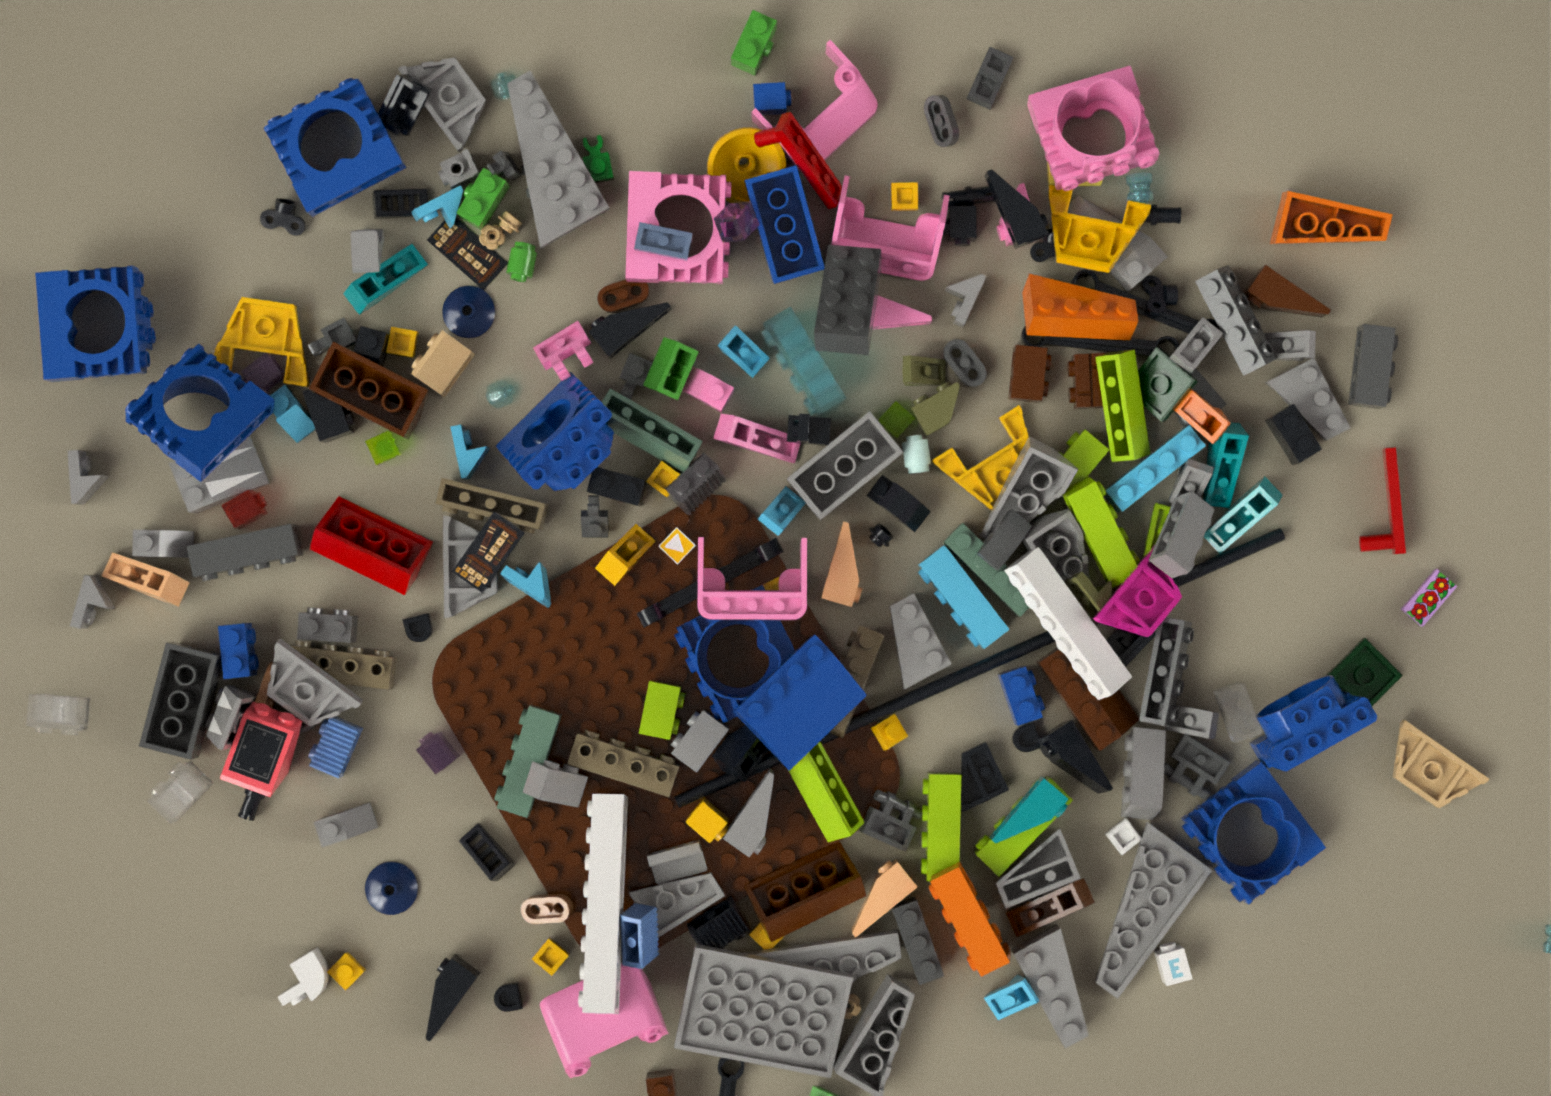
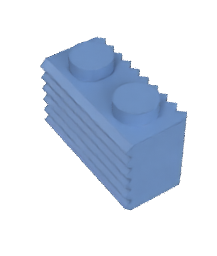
[308,716,363,778]
[620,903,659,969]

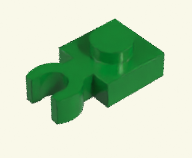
[583,135,614,183]

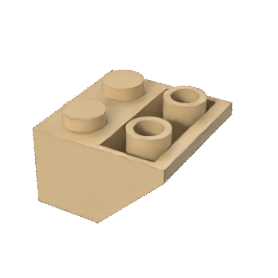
[411,330,475,397]

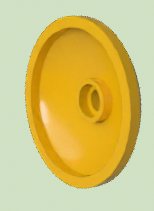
[707,127,786,206]

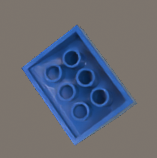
[733,634,867,771]

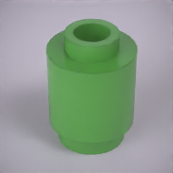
[506,242,537,282]

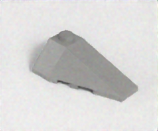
[1068,196,1168,292]
[980,436,1078,539]
[1022,509,1093,583]

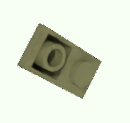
[910,381,960,437]

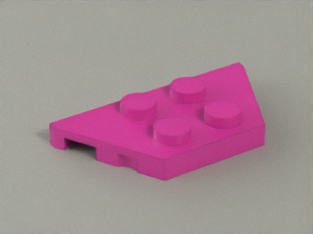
[1093,545,1182,637]

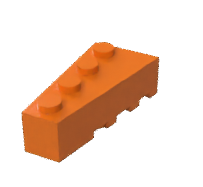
[1270,191,1393,244]
[1022,273,1138,340]
[929,862,1011,977]

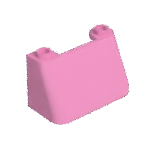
[540,962,669,1079]

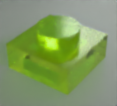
[878,401,915,438]
[365,430,402,466]

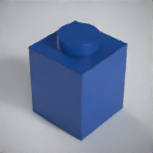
[753,82,791,116]

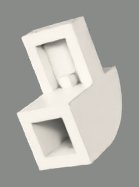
[278,947,330,1006]

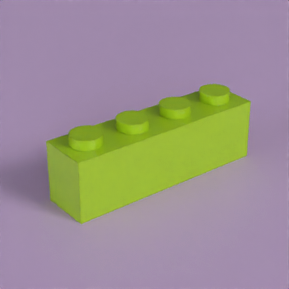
[1096,349,1150,462]
[1062,476,1140,588]
[788,742,865,842]
[921,772,961,881]
[974,776,1073,877]

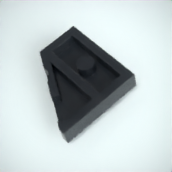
[961,742,1009,812]

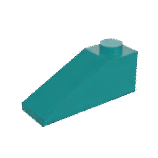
[343,244,428,315]
[1203,422,1249,508]
[1204,476,1283,554]
[989,776,1068,843]

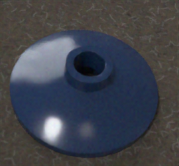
[442,286,495,339]
[365,862,418,915]

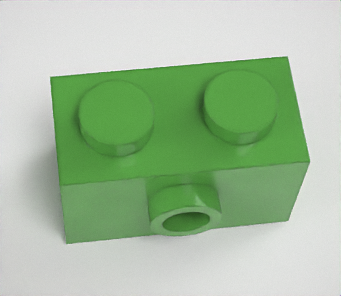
[731,10,777,76]
[456,167,510,230]
[643,337,699,400]

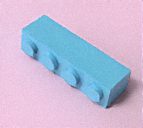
[1105,425,1206,513]
[918,545,1010,649]

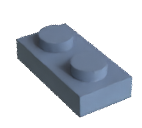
[634,222,693,261]

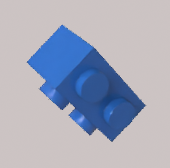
[218,623,259,679]
[998,666,1045,726]

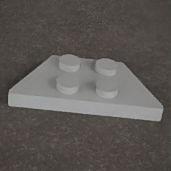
[398,57,487,152]
[443,516,498,618]
[267,638,363,726]

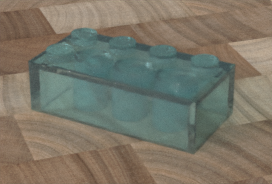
[761,306,846,417]

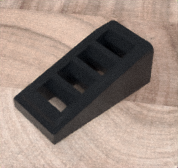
[372,189,428,219]
[459,823,516,881]

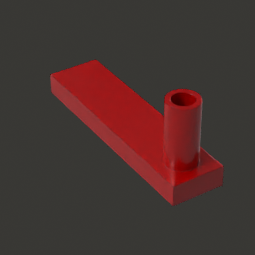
[754,112,842,209]
[1359,447,1406,554]

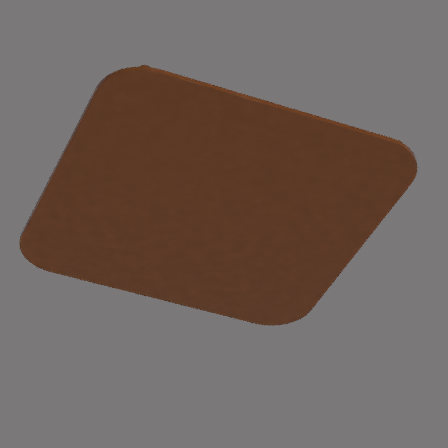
[432,494,900,962]

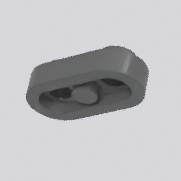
[924,95,959,147]
[943,339,987,387]

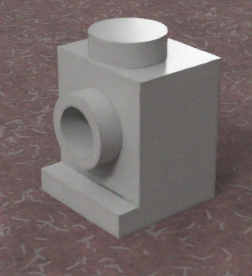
[438,149,480,189]

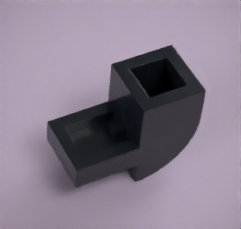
[787,414,831,446]
[866,475,931,532]

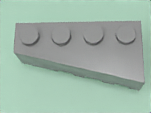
[1011,924,1089,1049]
[833,974,915,1096]

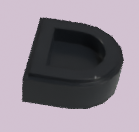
[403,613,433,642]
[1012,722,1040,752]
[494,981,523,1012]

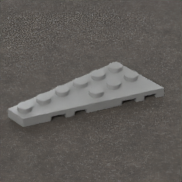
[507,71,610,249]
[1095,822,1213,999]
[744,930,902,983]

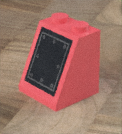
[220,702,303,797]

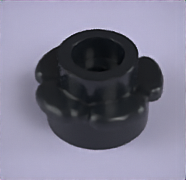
[869,523,893,547]

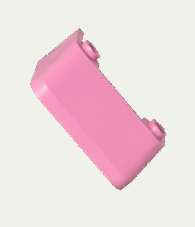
[752,40,878,172]
[831,175,949,281]
[698,537,807,620]

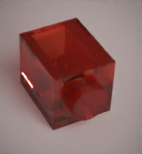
[221,490,268,529]

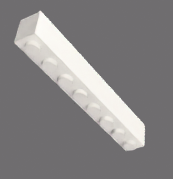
[578,794,628,1014]

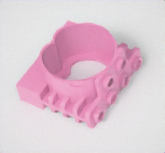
[1027,66,1160,191]
[625,171,731,284]

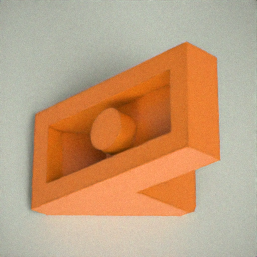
[1174,389,1231,444]

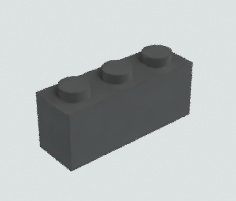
[1348,324,1398,409]
[892,896,944,985]

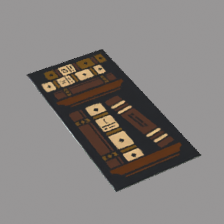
[427,218,508,290]
[452,512,525,593]

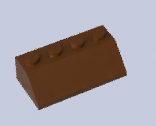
[309,342,429,440]
[1036,647,1139,751]
[744,841,867,942]

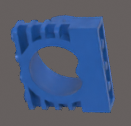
[264,78,406,217]
[35,265,156,382]
[125,344,275,482]
[495,372,614,491]
[674,585,795,723]
[1250,675,1377,771]
[1181,760,1326,905]

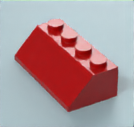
[310,496,433,595]

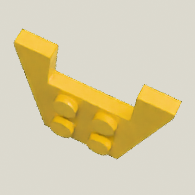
[1048,185,1151,273]
[214,297,309,388]
[932,405,1029,510]

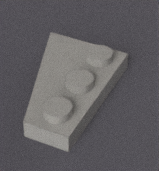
[1265,358,1350,441]
[629,872,725,937]

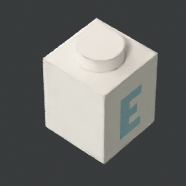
[1154,942,1192,986]

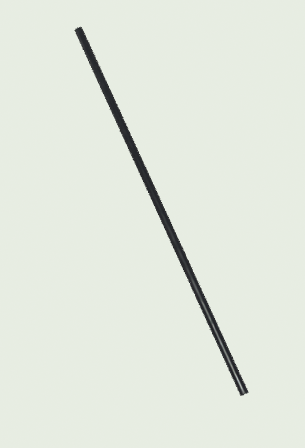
[674,528,1285,808]

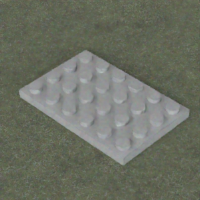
[674,944,853,1078]

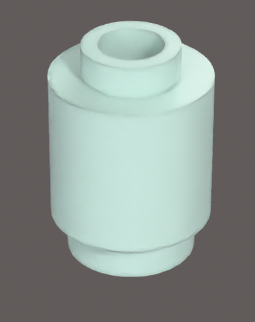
[902,435,931,474]

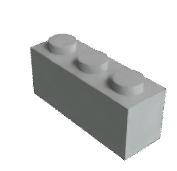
[1149,491,1215,578]

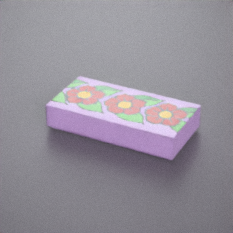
[1401,569,1457,627]

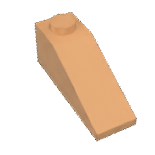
[821,521,862,607]
[101,552,190,607]
[851,859,918,938]

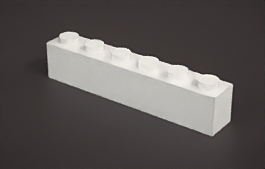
[1004,547,1132,700]

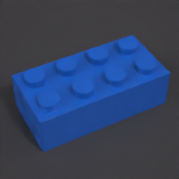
[744,165,825,284]

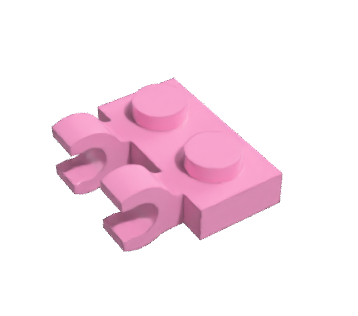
[533,321,594,381]

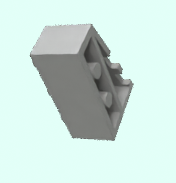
[889,593,951,689]
[1121,727,1166,820]
[995,829,1081,909]

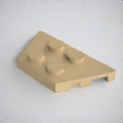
[1393,720,1489,808]

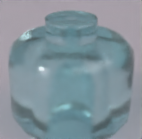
[491,72,516,100]
[486,380,515,409]

